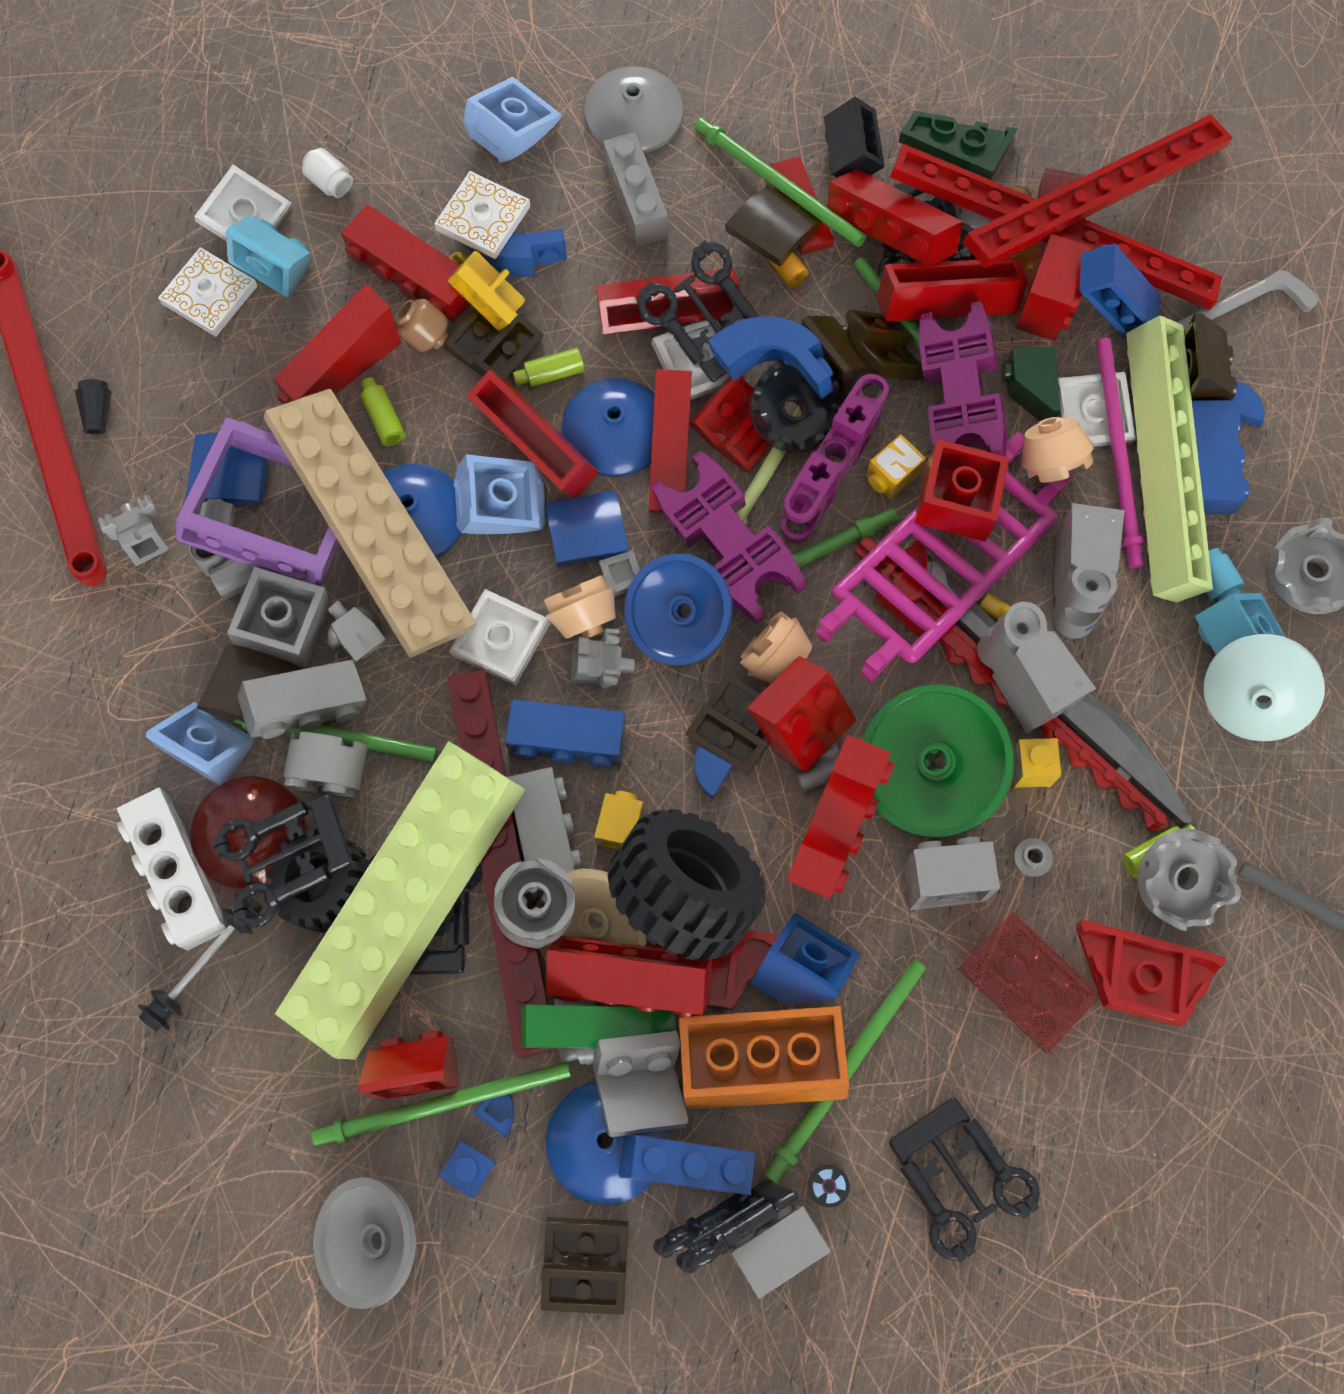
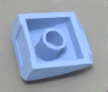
[463,77,562,163]
[453,454,547,534]

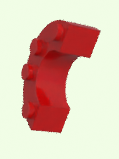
[786,734,895,899]

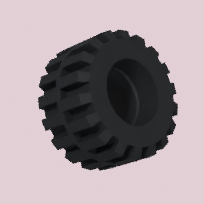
[265,829,371,933]

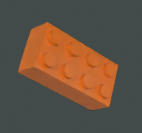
[679,1006,849,1110]

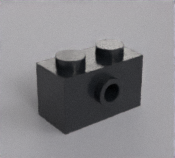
[824,96,885,178]

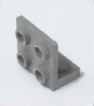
[593,1031,688,1137]

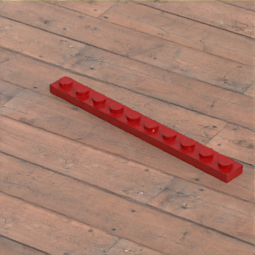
[963,114,1233,268]
[890,144,1222,310]

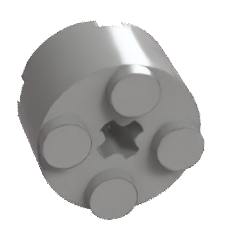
[283,732,368,799]
[493,859,575,948]

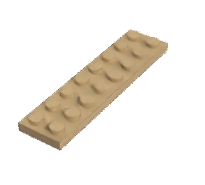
[264,389,477,658]

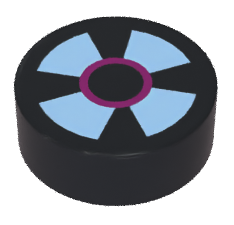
[808,1165,850,1208]

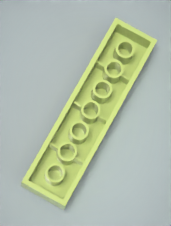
[275,741,526,1060]

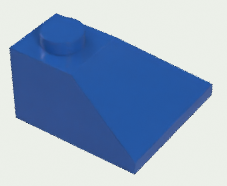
[750,912,861,1005]

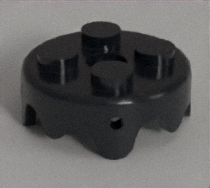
[749,360,839,453]

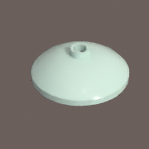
[1204,634,1325,741]

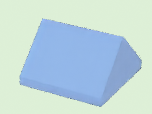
[146,702,255,788]

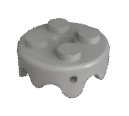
[1268,518,1344,614]
[1138,828,1241,931]

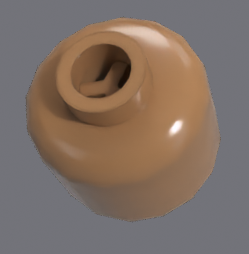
[395,299,448,352]

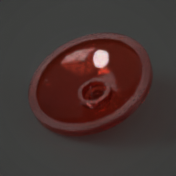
[190,776,306,889]

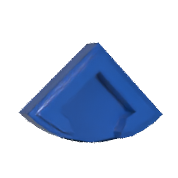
[1231,381,1265,427]
[694,746,732,799]
[473,1094,514,1137]

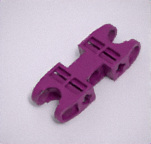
[919,301,1008,457]
[780,374,889,543]
[651,451,807,624]

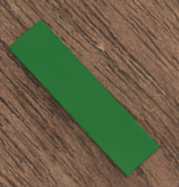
[521,1005,676,1048]

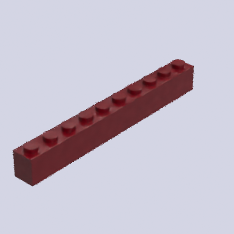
[448,669,558,1059]

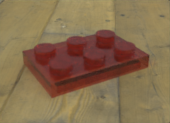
[958,912,1100,1054]

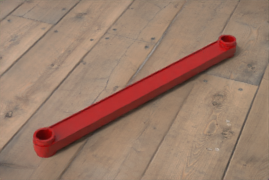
[0,249,107,586]

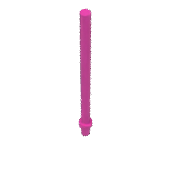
[1096,338,1144,569]

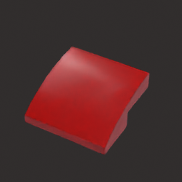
[689,376,770,472]

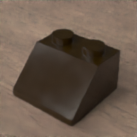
[1184,313,1237,401]
[801,316,872,406]

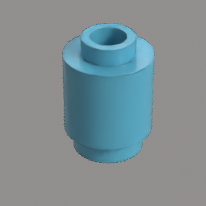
[1206,548,1245,603]

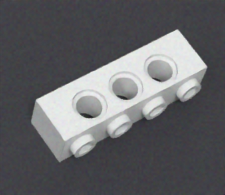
[116,787,228,951]

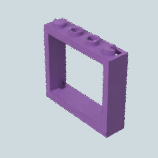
[176,417,339,586]

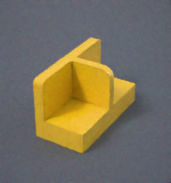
[447,251,525,331]

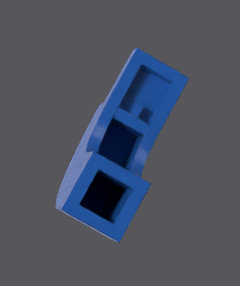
[466,229,567,277]
[707,316,833,399]

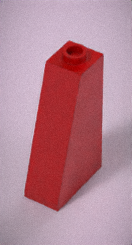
[274,284,401,405]

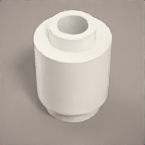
[302,148,353,198]

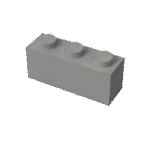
[603,132,668,248]
[237,659,367,739]
[508,767,583,873]

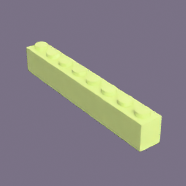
[1126,315,1213,603]

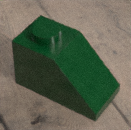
[1001,346,1061,421]

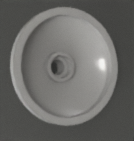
[584,66,683,153]
[313,1177,416,1309]

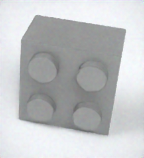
[227,567,332,669]
[903,837,1000,910]
[729,1204,831,1299]

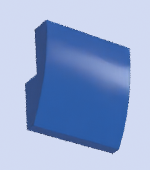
[185,433,268,507]
[545,490,629,567]

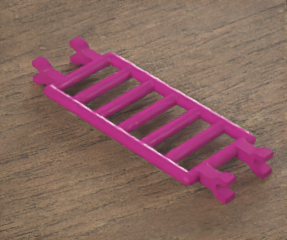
[815,431,1073,683]

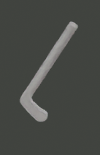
[1177,270,1318,331]

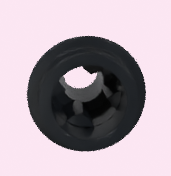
[75,379,112,435]

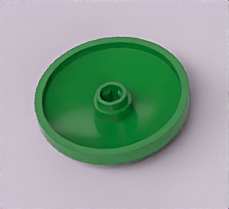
[862,684,1015,838]

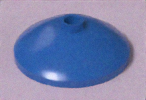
[562,378,655,477]
[383,463,461,559]
[624,554,733,666]
[546,1081,666,1205]

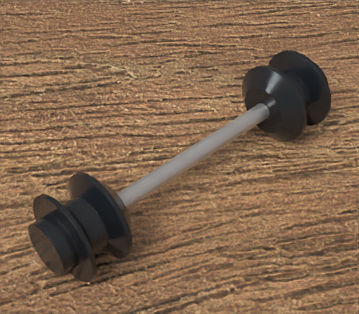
[138,894,264,1032]

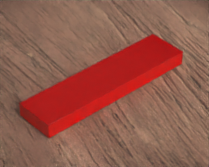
[648,369,692,513]

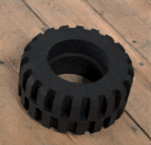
[607,809,766,960]

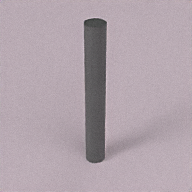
[1238,861,1344,932]

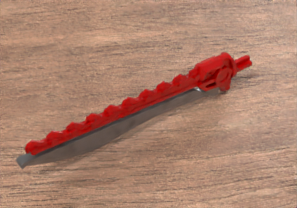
[854,537,1192,833]

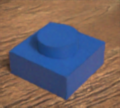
[438,1140,496,1198]

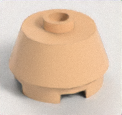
[1021,417,1094,482]
[544,575,616,639]
[740,611,813,684]

